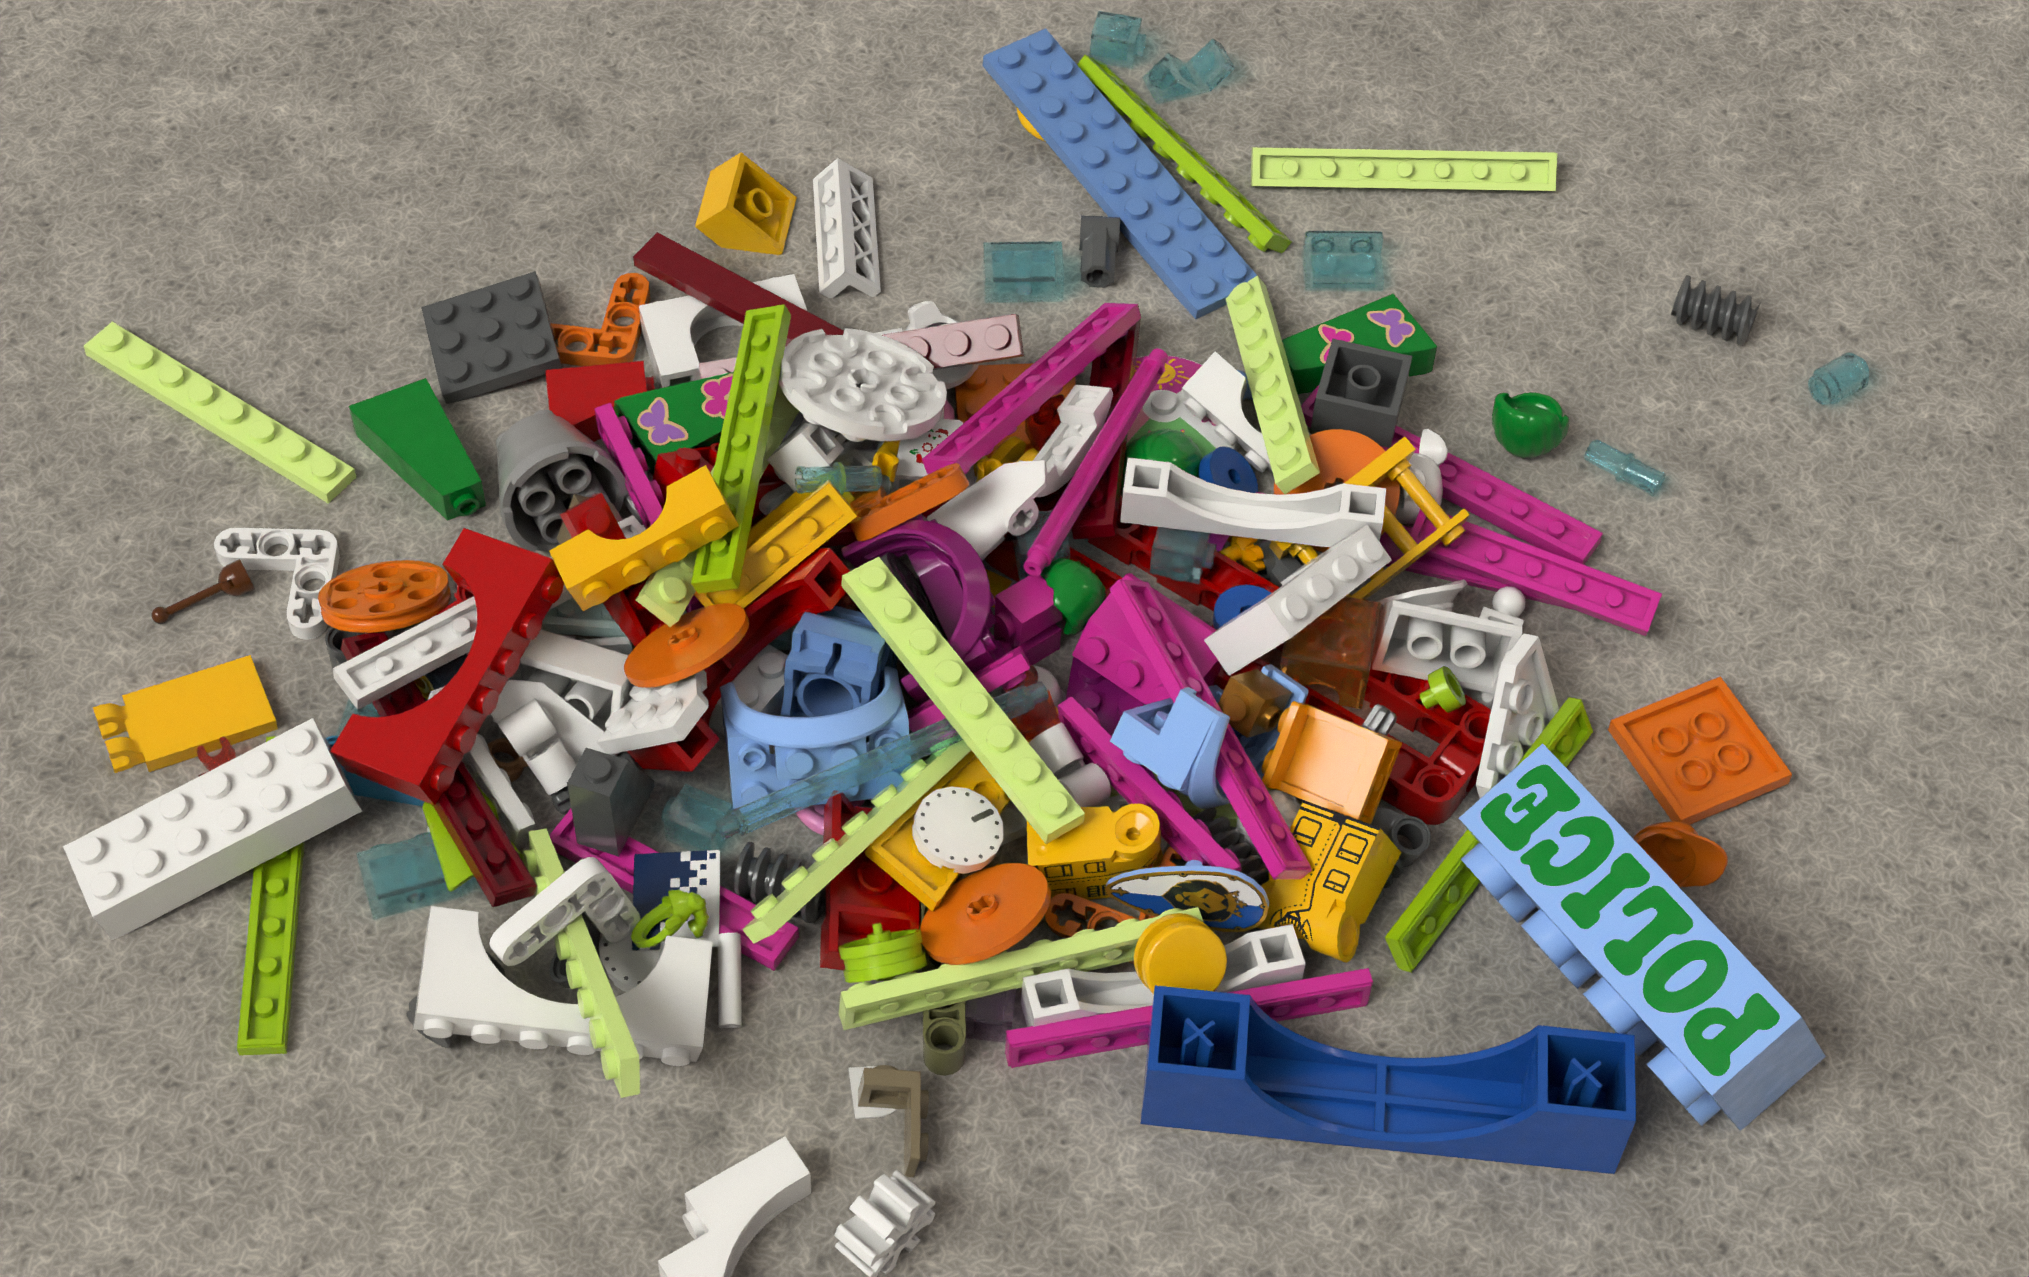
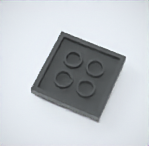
[421,271,563,404]

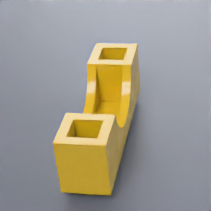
[549,465,739,611]

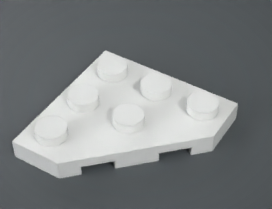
[1476,633,1559,799]
[596,670,708,755]

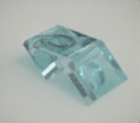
[1142,38,1235,104]

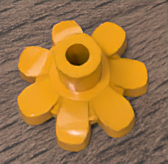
[1219,536,1265,572]

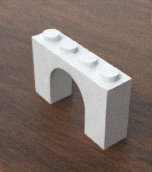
[639,274,807,389]
[1204,525,1392,676]

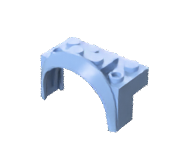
[1110,664,1309,809]
[720,666,911,814]

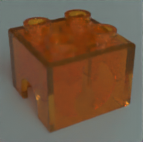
[1279,596,1381,709]

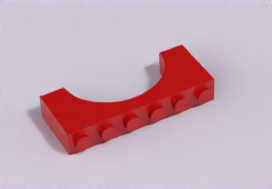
[330,528,564,805]
[627,548,850,772]

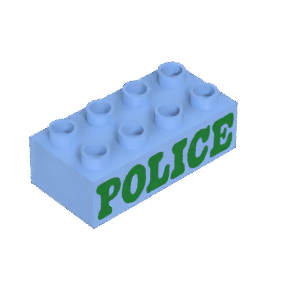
[1459,744,1826,1131]

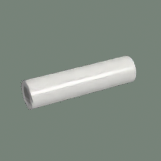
[718,933,742,1028]

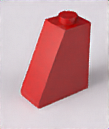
[546,361,655,442]

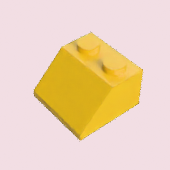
[695,152,797,255]

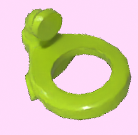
[631,890,709,948]

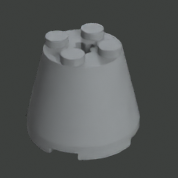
[496,409,628,552]

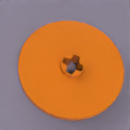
[1274,429,1400,553]
[624,603,749,688]
[920,863,1051,965]

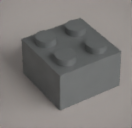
[1310,338,1412,448]

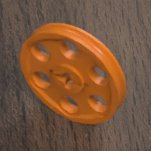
[318,560,451,633]

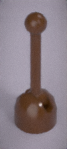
[151,559,255,624]

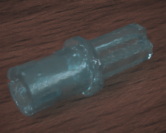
[1584,440,1666,497]
[795,462,883,495]

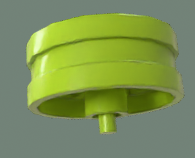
[839,923,928,983]

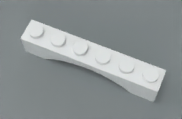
[1121,458,1386,548]
[1021,924,1306,1027]

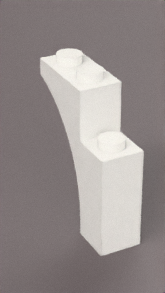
[658,1137,811,1277]

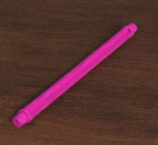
[1023,348,1168,576]

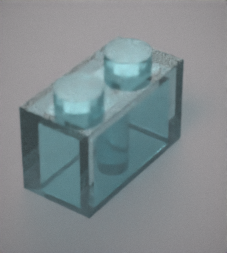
[983,241,1064,303]
[356,832,463,920]

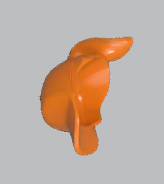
[1633,821,1728,888]

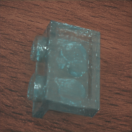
[1302,231,1384,291]

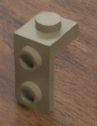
[858,1065,929,1178]

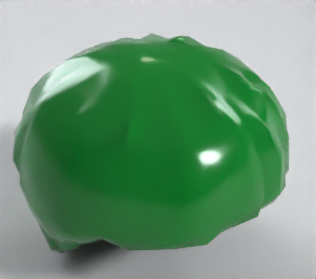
[1040,558,1106,635]

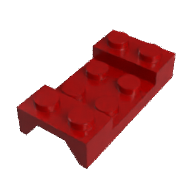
[820,790,919,970]

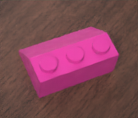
[1072,573,1222,705]

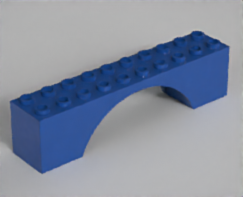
[1140,985,1636,1174]

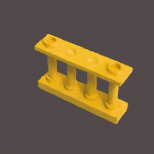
[1269,437,1470,623]
[694,466,857,609]

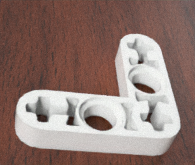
[214,528,340,640]
[489,857,640,966]

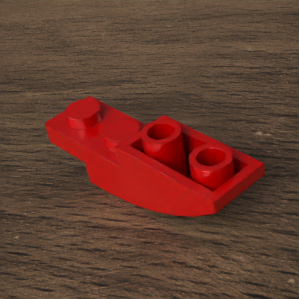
[559,492,665,647]

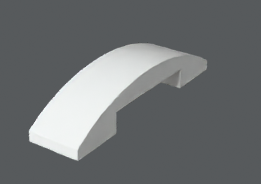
[1018,384,1113,498]

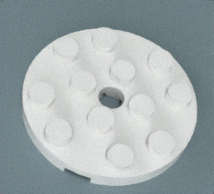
[779,328,947,442]

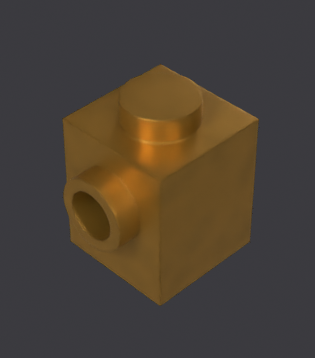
[1218,669,1292,738]

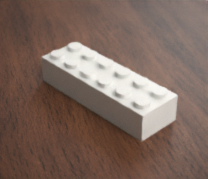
[63,718,362,940]

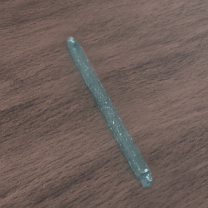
[716,681,1049,840]

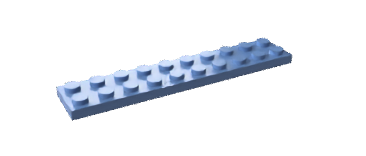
[983,28,1257,319]

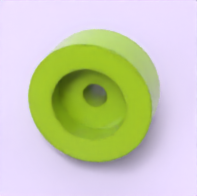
[1419,666,1466,713]

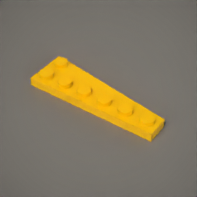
[864,688,1059,912]

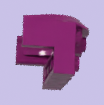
[841,513,1007,705]

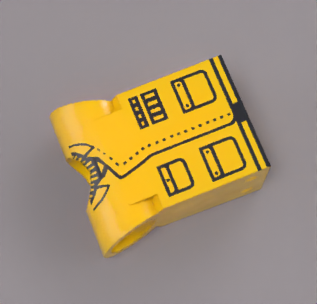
[1256,800,1401,963]
[1027,804,1163,900]

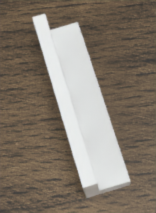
[813,158,881,298]

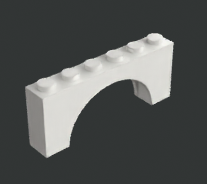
[413,906,713,1066]

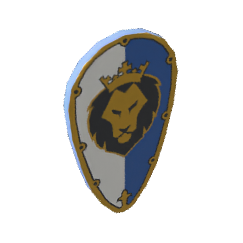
[1105,860,1269,932]

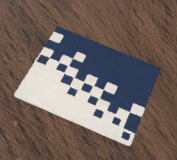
[632,850,720,951]

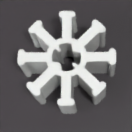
[834,1170,936,1277]

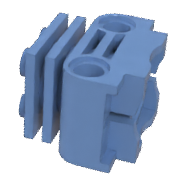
[781,606,898,743]

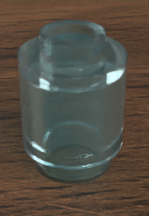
[1808,352,1869,405]

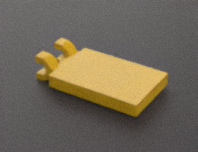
[93,655,278,773]

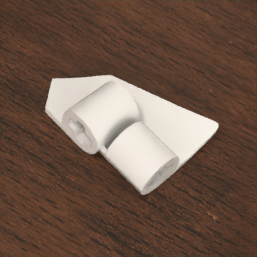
[927,460,1047,560]
[491,680,607,795]
[1029,723,1111,807]

